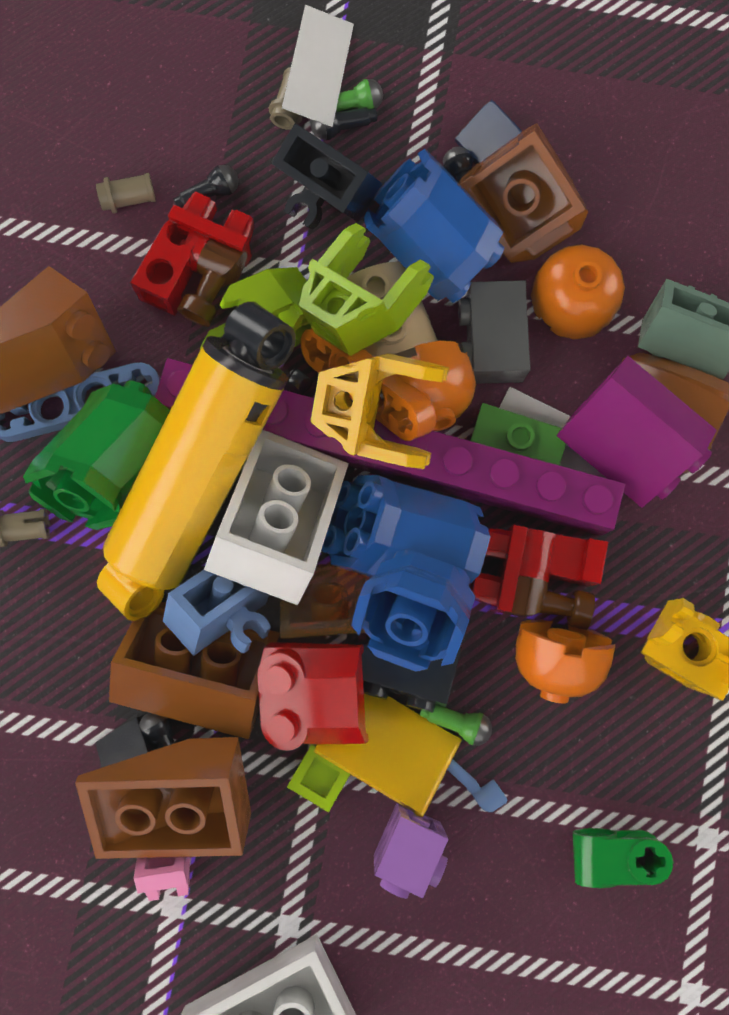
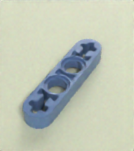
[0,362,161,442]

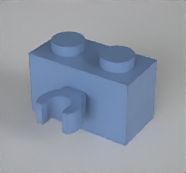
[163,570,271,656]

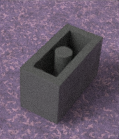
[458,281,530,384]

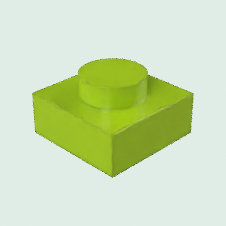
[287,744,350,812]

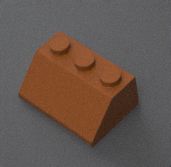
[109,602,280,739]

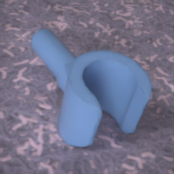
[447,759,507,812]

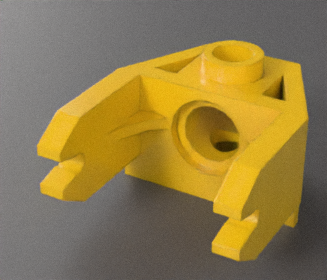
[311,353,449,469]
[641,598,729,701]

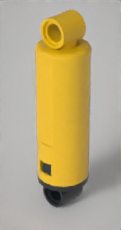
[97,301,296,621]

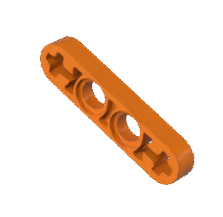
[300,328,436,441]

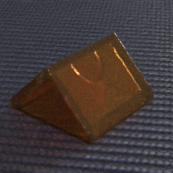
[280,564,372,639]

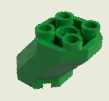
[23,380,170,530]

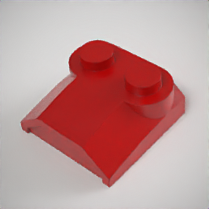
[257,642,369,750]

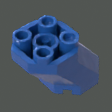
[363,149,504,303]
[321,475,491,583]
[351,549,476,672]

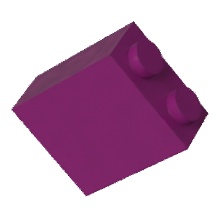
[556,356,717,508]

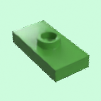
[470,403,566,466]

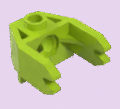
[299,223,434,356]
[200,267,311,350]

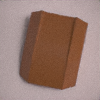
[459,123,588,263]
[622,352,729,474]

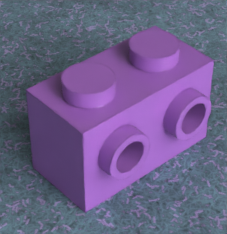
[373,803,448,899]

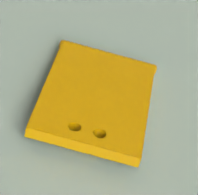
[313,694,462,818]

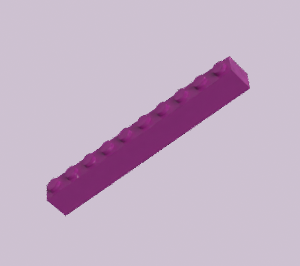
[155,358,625,536]

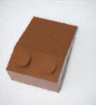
[0,266,116,414]
[75,737,251,859]

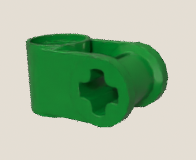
[573,828,673,888]

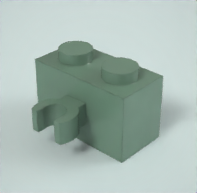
[638,279,729,380]

